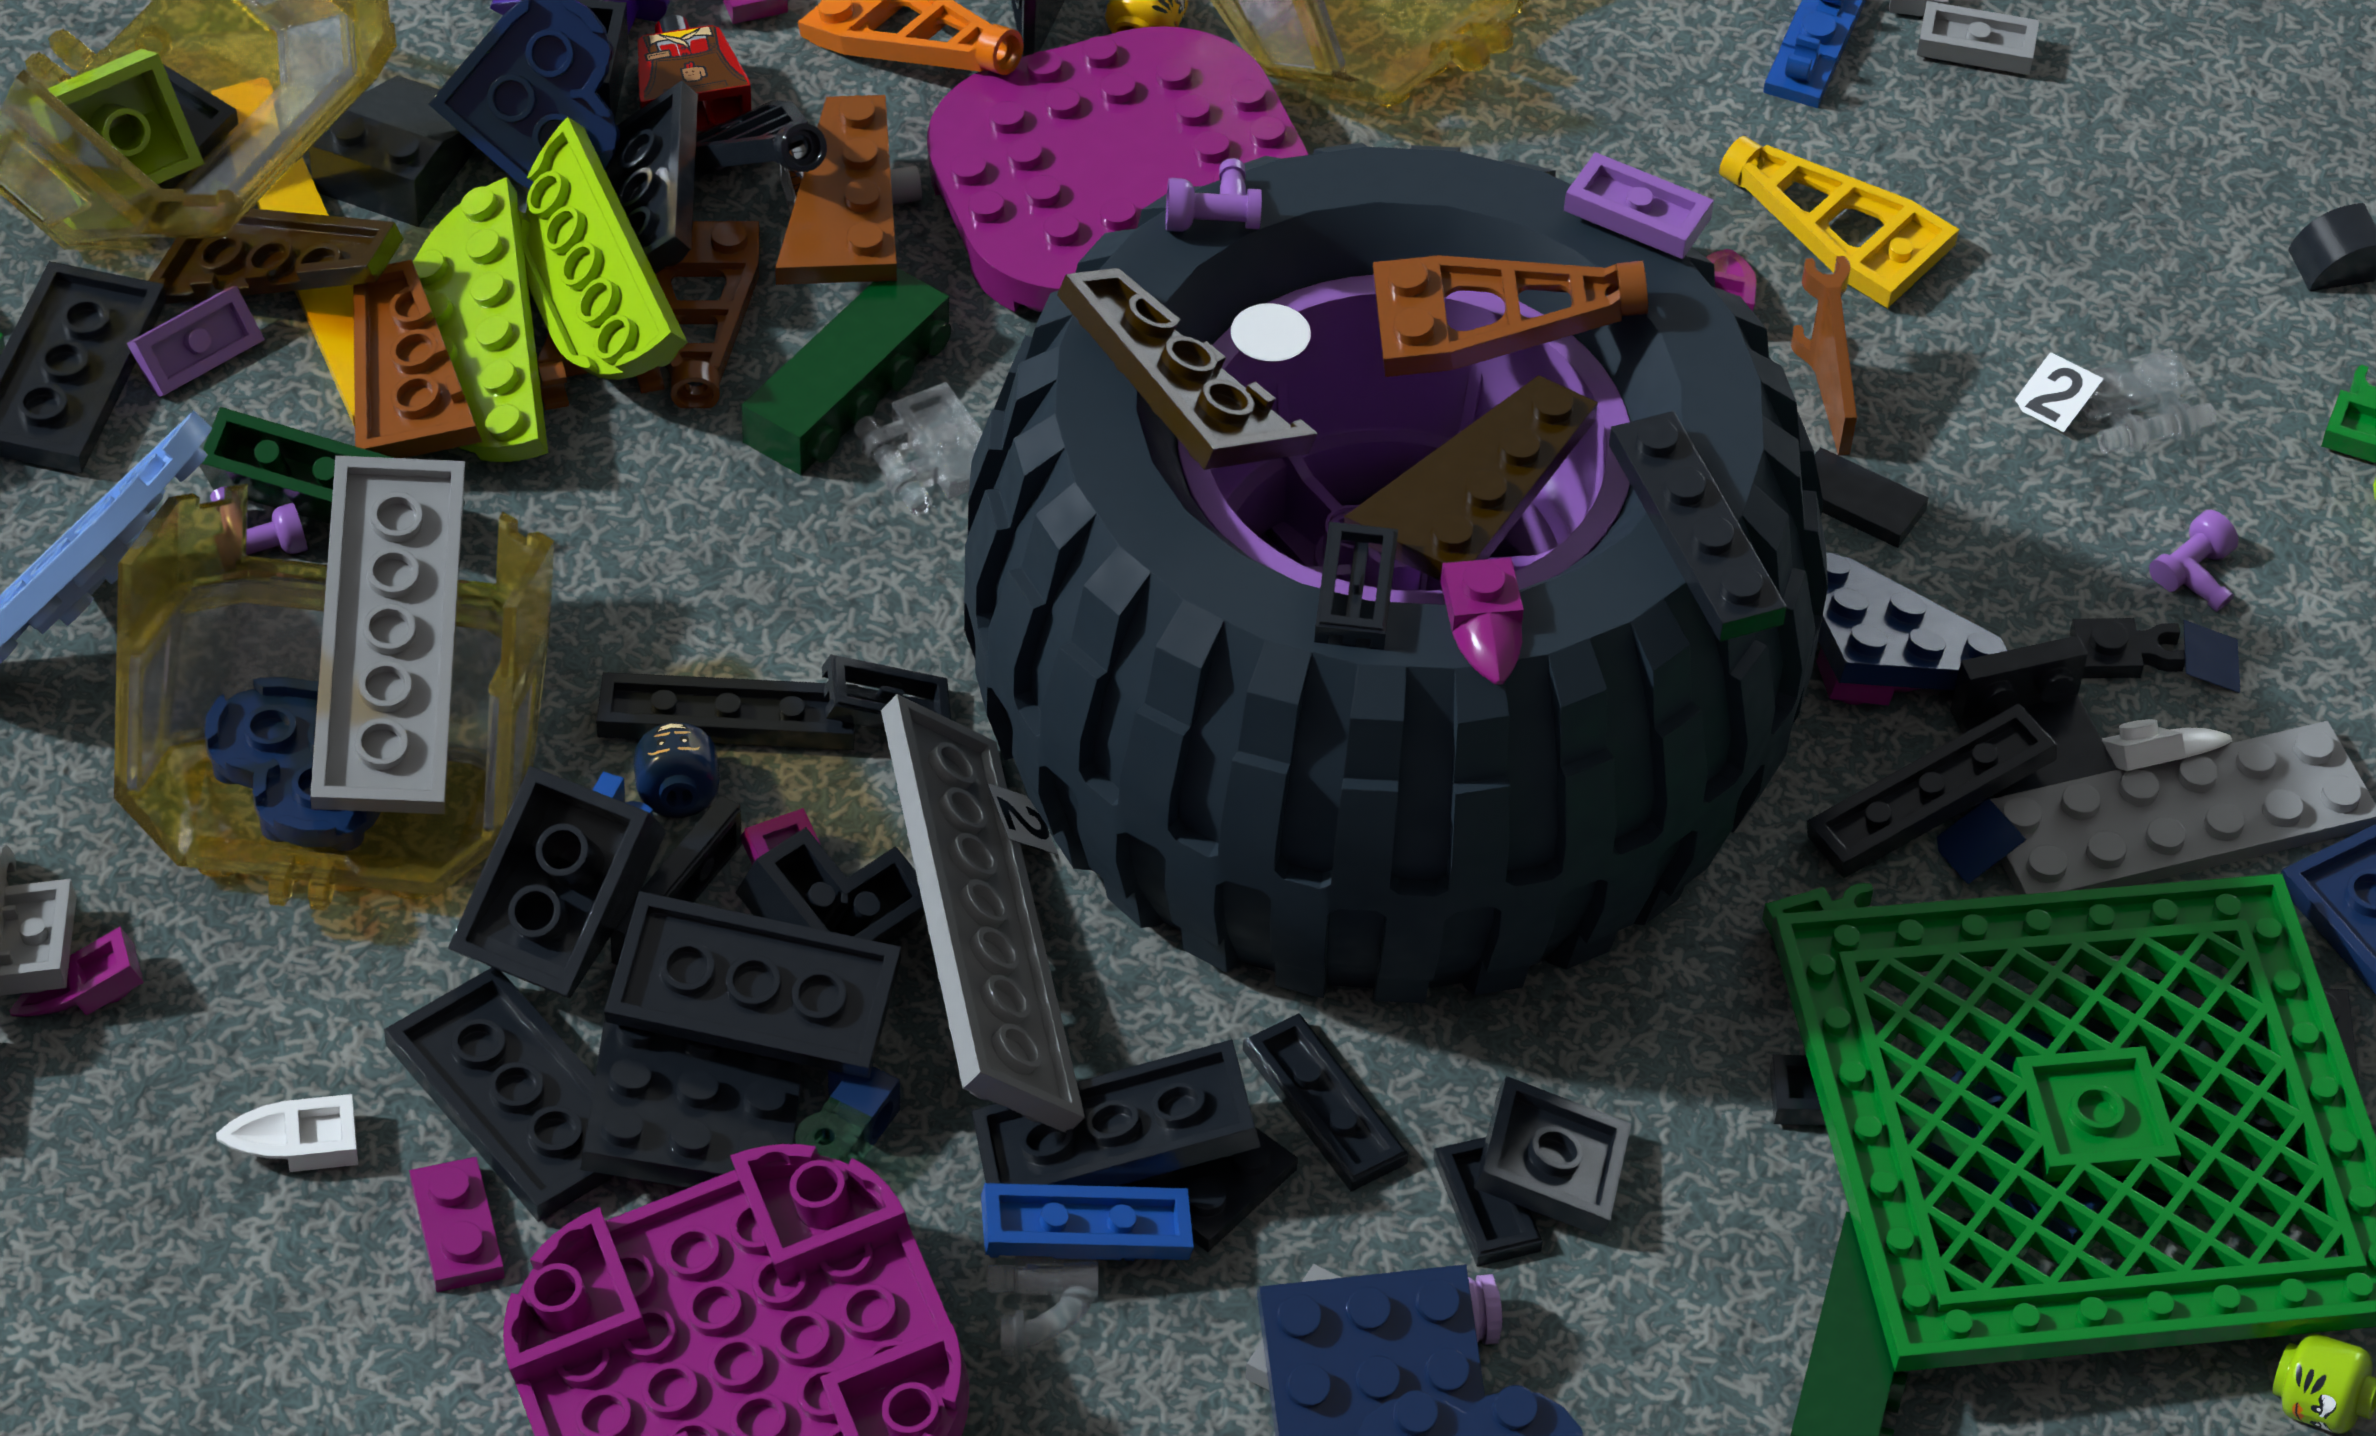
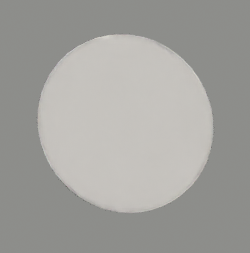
[1231,303,1311,362]

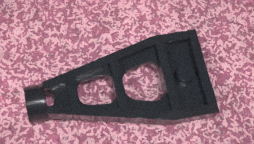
[695,100,827,175]

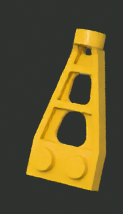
[1719,136,1959,309]

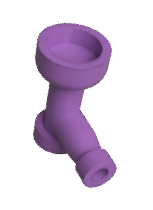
[1165,158,1262,232]
[210,486,308,570]
[2149,510,2238,612]

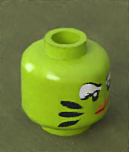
[2273,1333,2376,1434]

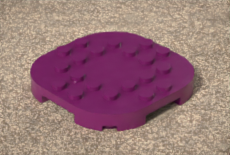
[927,26,1309,312]
[503,1144,970,1436]

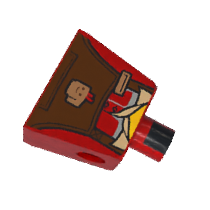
[637,15,751,132]

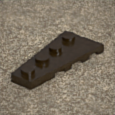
[148,204,404,304]
[1057,268,1318,470]
[1344,375,1598,581]

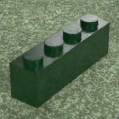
[741,268,951,476]
[199,407,465,524]
[1790,1211,1908,1436]

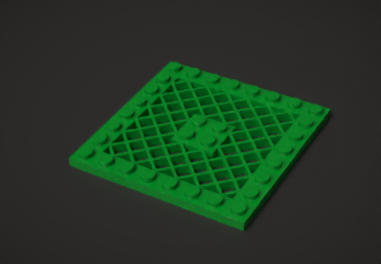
[1771,874,2376,1372]

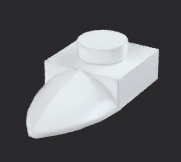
[2102,719,2232,771]
[216,1094,358,1172]

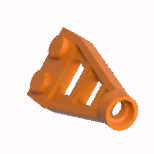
[797,0,1024,75]

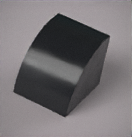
[2288,203,2376,291]

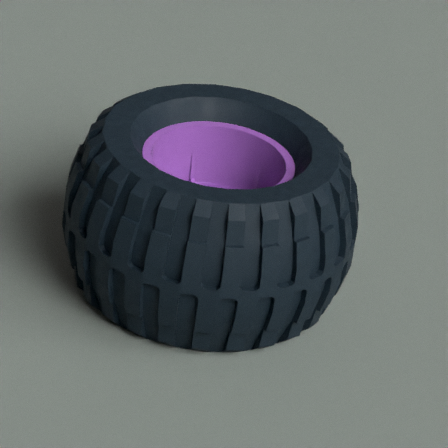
[964,142,1828,1003]

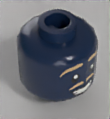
[633,722,720,818]

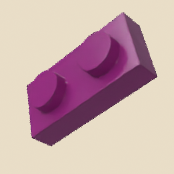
[409,1156,505,1292]

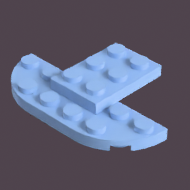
[0,410,212,664]

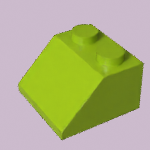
[33,49,204,211]

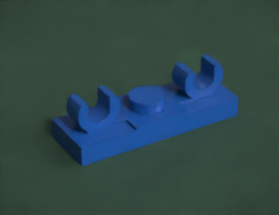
[1763,0,1866,108]
[981,1183,1194,1261]

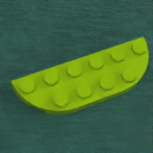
[519,117,688,380]
[413,177,548,462]

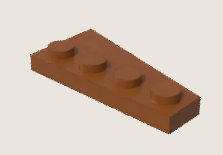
[775,95,897,285]
[353,259,482,458]

